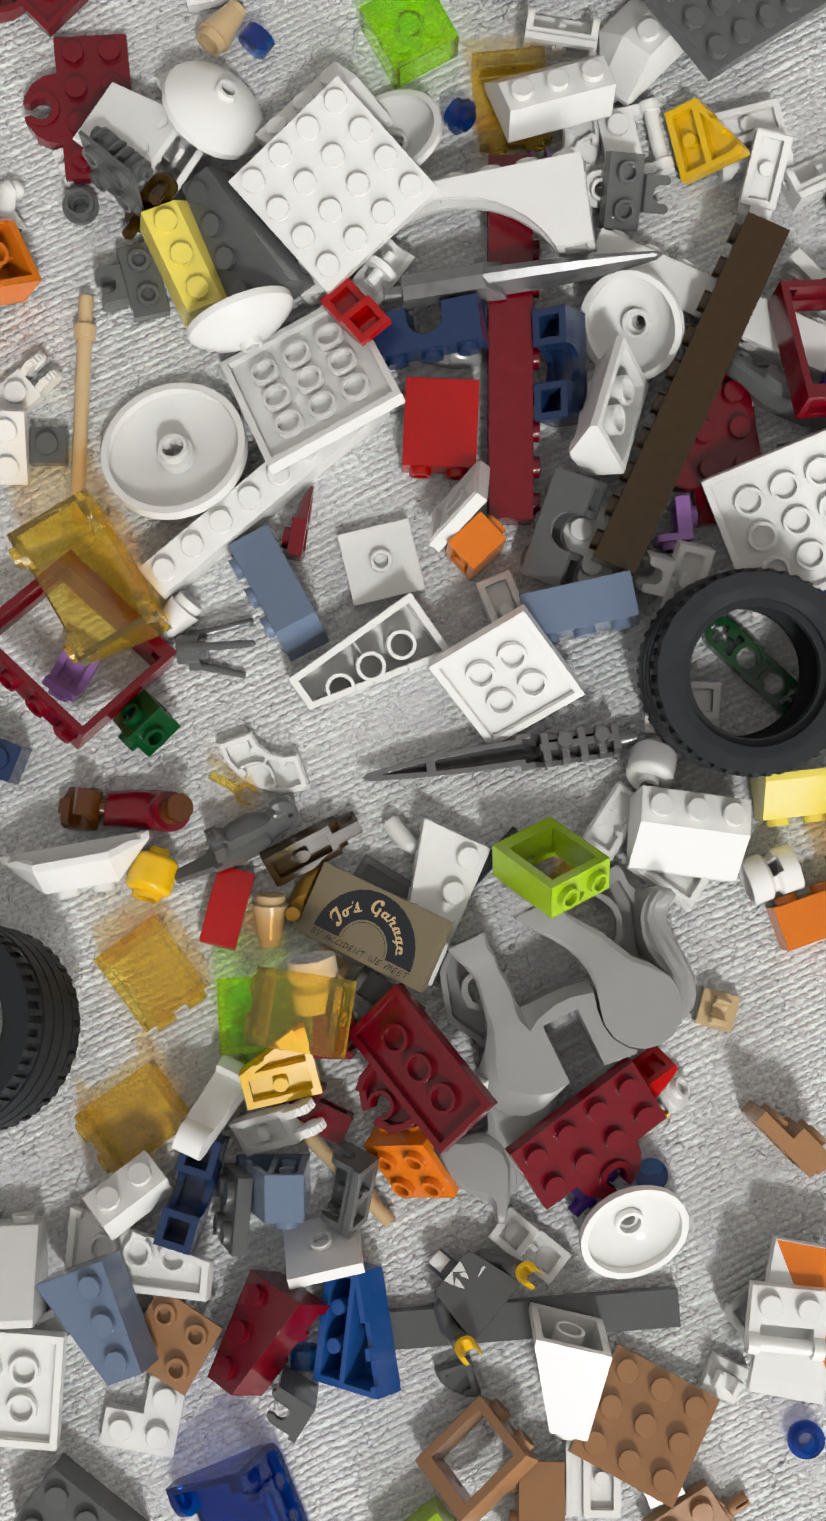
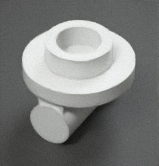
[659,1071,690,1112]

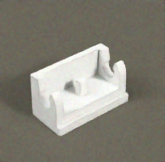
[522,6,601,61]
[781,152,826,212]

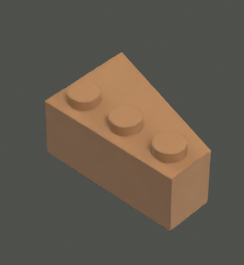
[509,1461,565,1521]

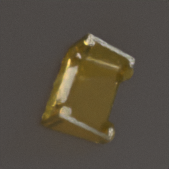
[7,488,173,667]

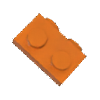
[364,1112,459,1198]

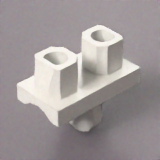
[352,239,415,307]

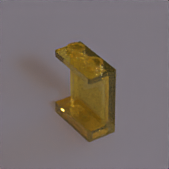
[470,46,554,155]
[93,913,211,1032]
[244,966,357,1058]
[74,1059,190,1173]

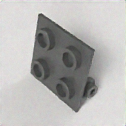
[78,126,154,217]

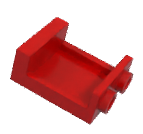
[402,377,480,480]

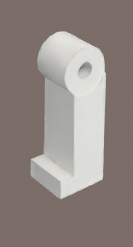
[172,1054,246,1161]

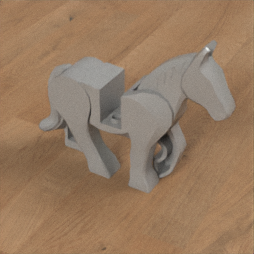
[433,864,696,1224]

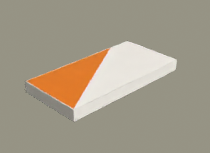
[746,1235,826,1405]

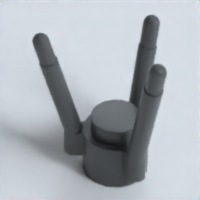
[176,618,256,678]

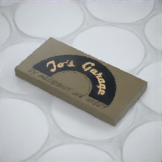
[295,862,455,992]

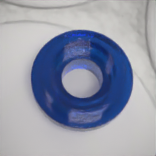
[443,97,476,135]
[786,1419,825,1460]

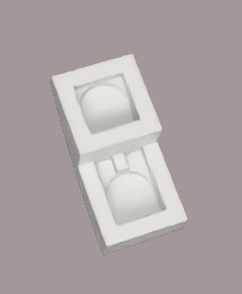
[488,1207,573,1285]

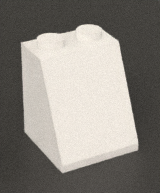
[0,1211,49,1329]
[528,1302,612,1441]

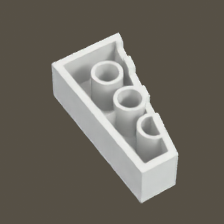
[287,592,449,710]

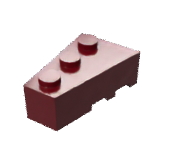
[207,1269,330,1396]

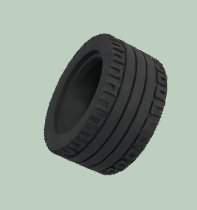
[636,567,826,777]
[0,926,81,1130]

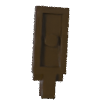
[259,811,363,887]

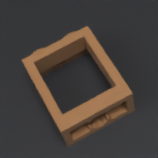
[415,1395,540,1521]

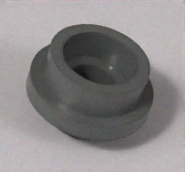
[62,188,100,225]

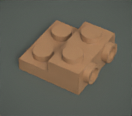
[740,1100,826,1177]

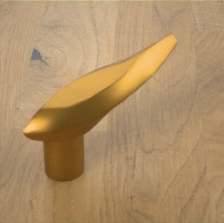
[285,863,324,924]

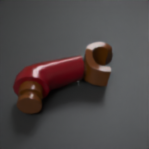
[58,787,193,833]

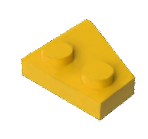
[664,97,750,185]
[239,1021,323,1111]

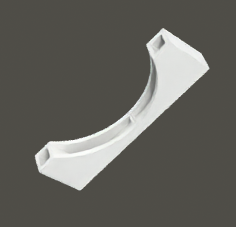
[297,149,597,306]

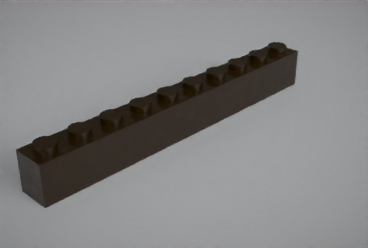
[589,212,790,577]

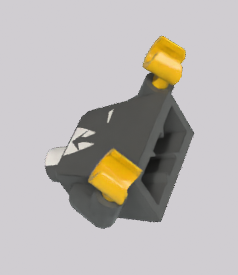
[427,1248,543,1366]

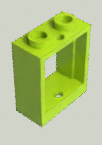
[492,816,610,919]

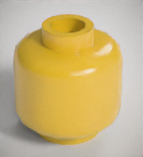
[126,846,179,903]

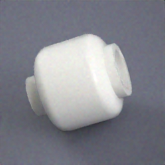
[626,738,677,789]

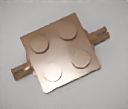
[641,1479,752,1521]

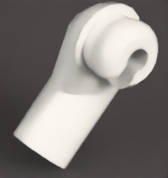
[0,180,26,234]
[383,815,420,856]

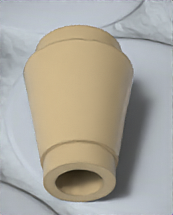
[196,0,247,56]
[252,892,289,948]

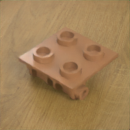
[144,1295,224,1396]

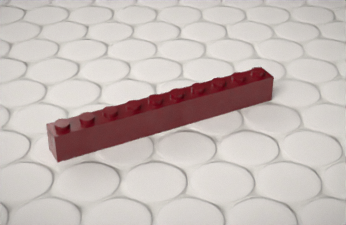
[487,155,540,525]

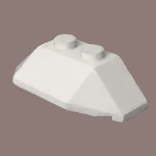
[599,0,684,106]
[0,830,155,900]

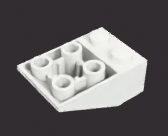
[73,82,204,201]

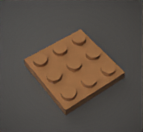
[568,1344,720,1508]

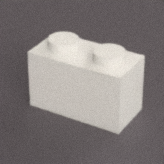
[82,1150,173,1241]

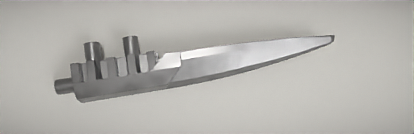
[383,251,663,311]
[362,723,638,781]

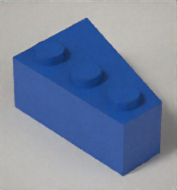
[313,1262,401,1400]

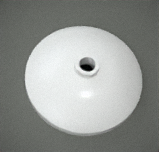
[162,61,265,160]
[375,89,443,166]
[581,269,685,380]
[187,285,294,353]
[579,1185,689,1279]

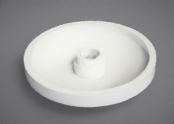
[100,382,248,520]

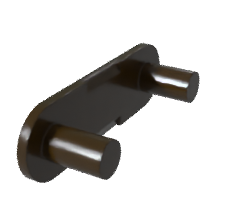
[122,171,178,240]

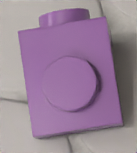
[652,495,698,553]
[42,641,103,702]

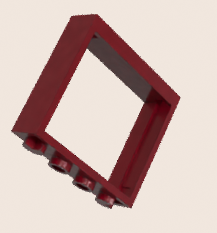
[768,278,826,418]
[0,551,177,750]

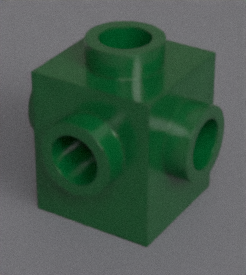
[113,689,181,757]

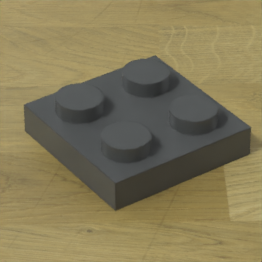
[213,1163,253,1257]

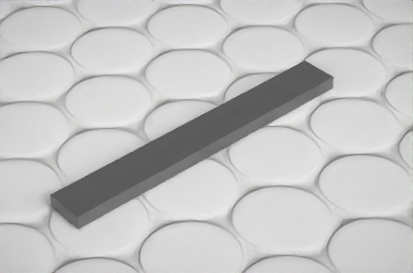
[389,1285,681,1350]

